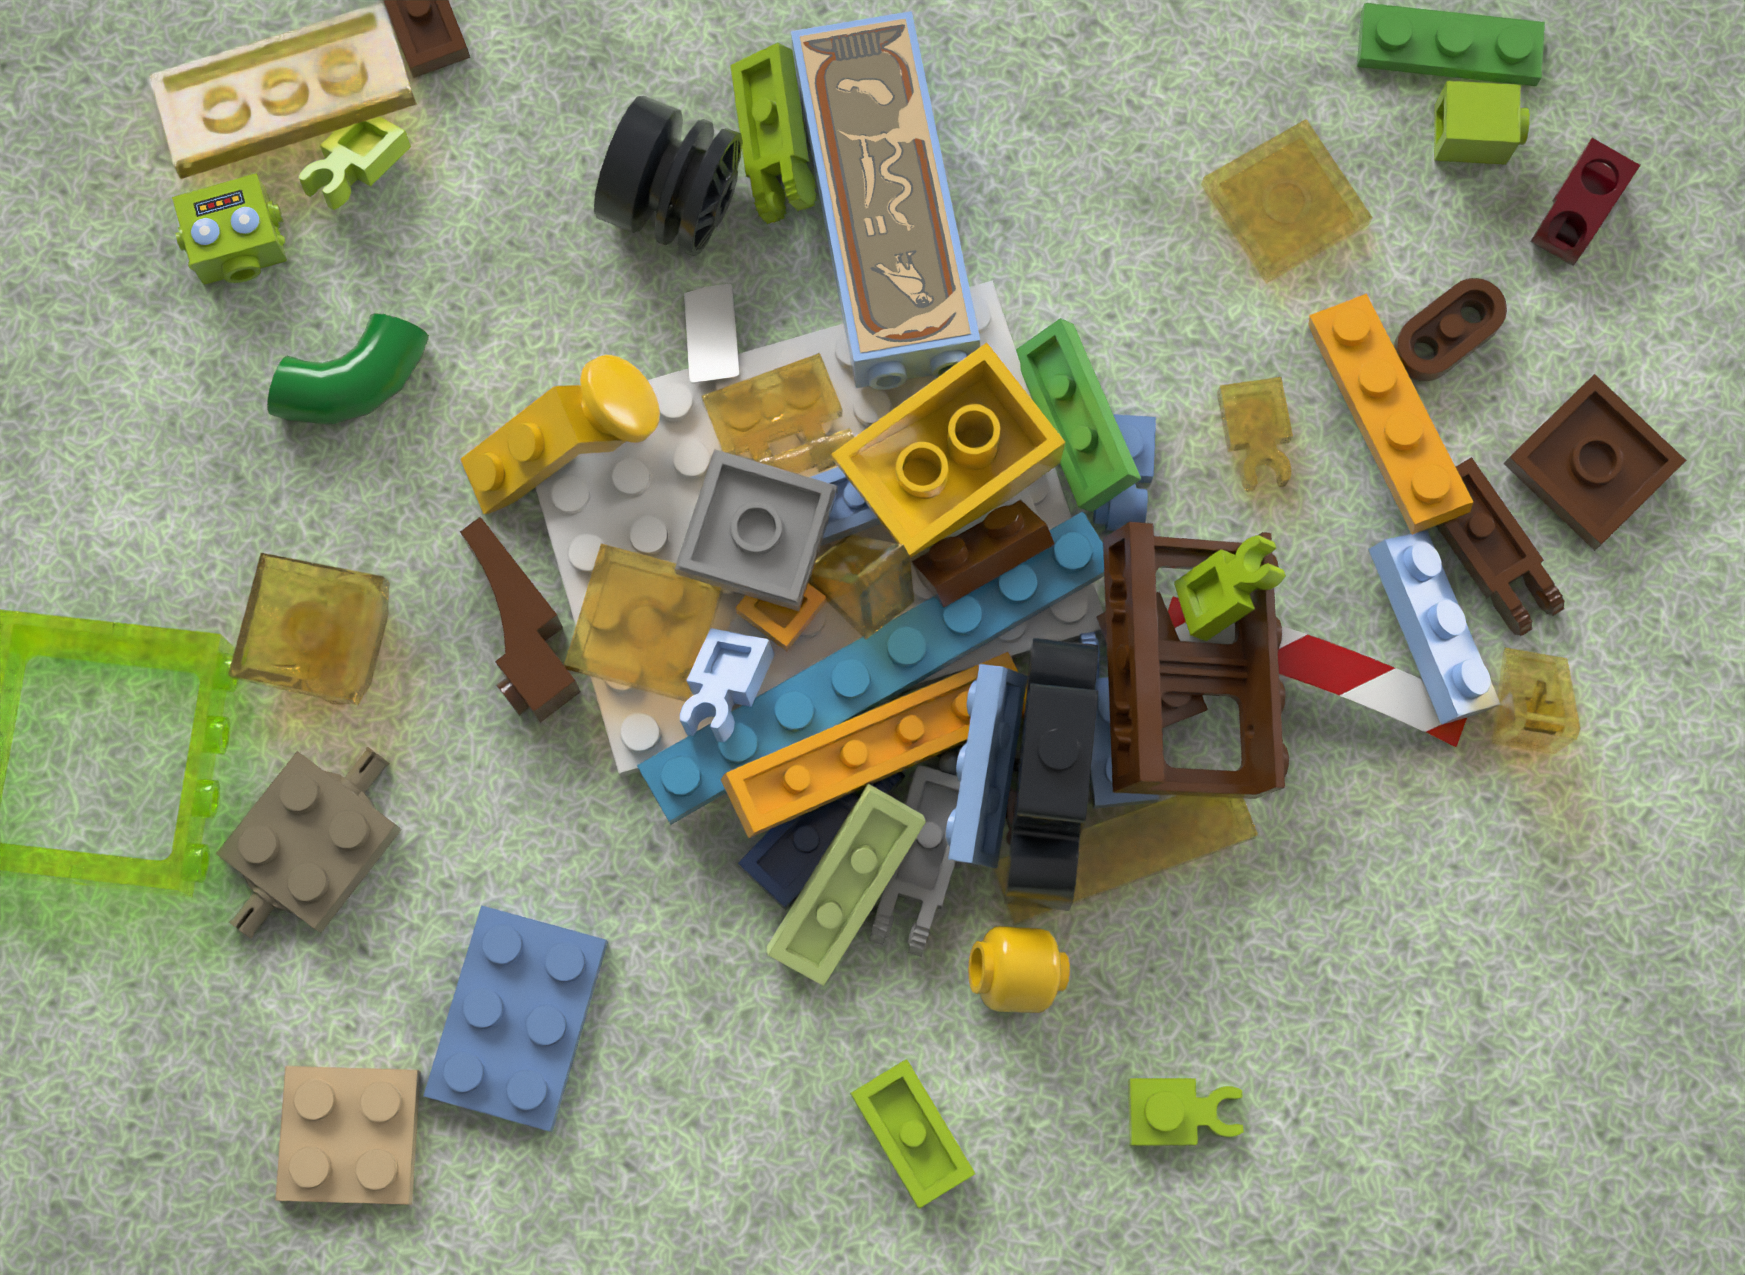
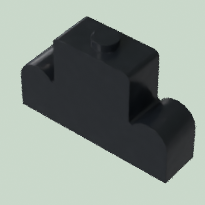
[1004,638,1098,911]

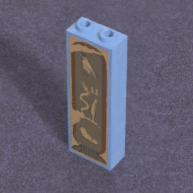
[791,11,980,390]

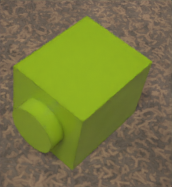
[1434,81,1530,165]

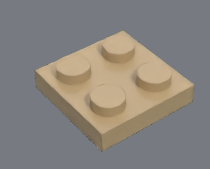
[275,1066,421,1205]

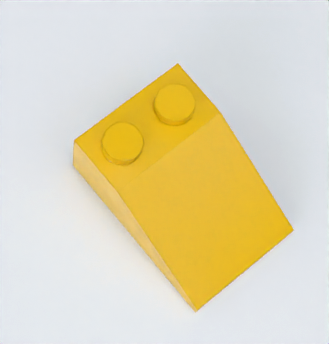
[831,342,1065,558]

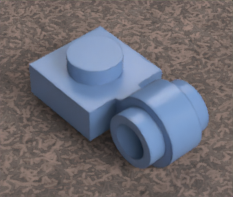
[1093,414,1156,531]

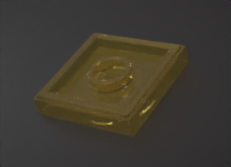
[1201,119,1373,284]

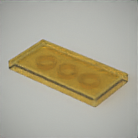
[149,2,417,179]

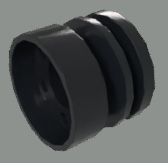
[594,96,743,256]

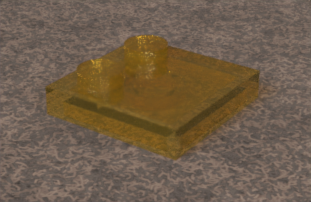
[564,544,723,702]

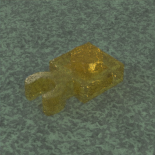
[1217,377,1293,492]

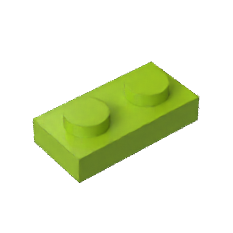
[850,1059,976,1209]

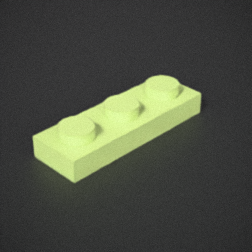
[767,784,926,986]

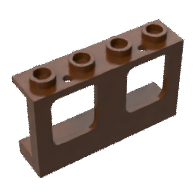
[1103,522,1289,799]

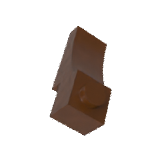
[460,516,581,723]

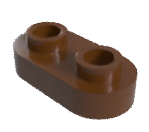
[1393,278,1507,381]

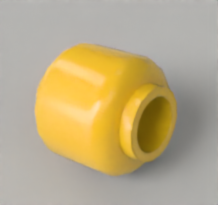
[968,926,1070,1013]

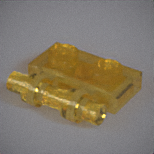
[702,353,854,474]

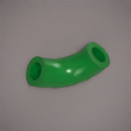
[267,313,429,425]

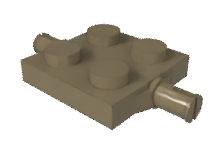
[216,747,402,939]

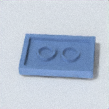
[423,905,608,1132]

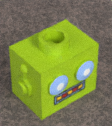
[172,173,287,285]

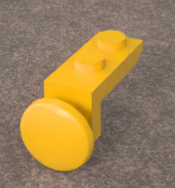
[460,355,660,514]

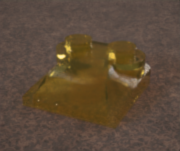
[228,553,390,705]

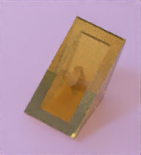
[809,535,914,640]
[1491,647,1581,754]

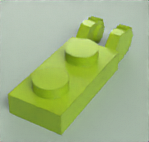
[730,42,817,225]

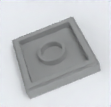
[675,449,838,611]

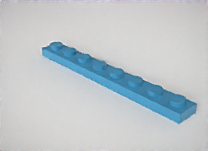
[637,511,1104,825]

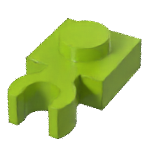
[299,106,411,210]
[1174,535,1286,641]
[1128,1078,1244,1146]

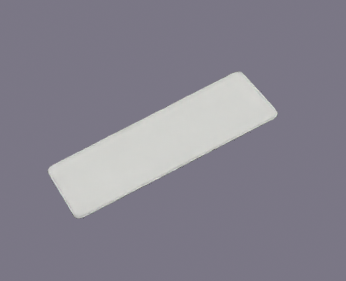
[684,284,739,383]

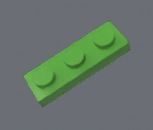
[1357,3,1545,86]
[1016,318,1141,512]

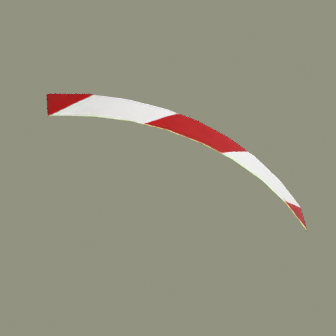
[1168,596,1467,747]

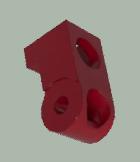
[1530,138,1641,266]

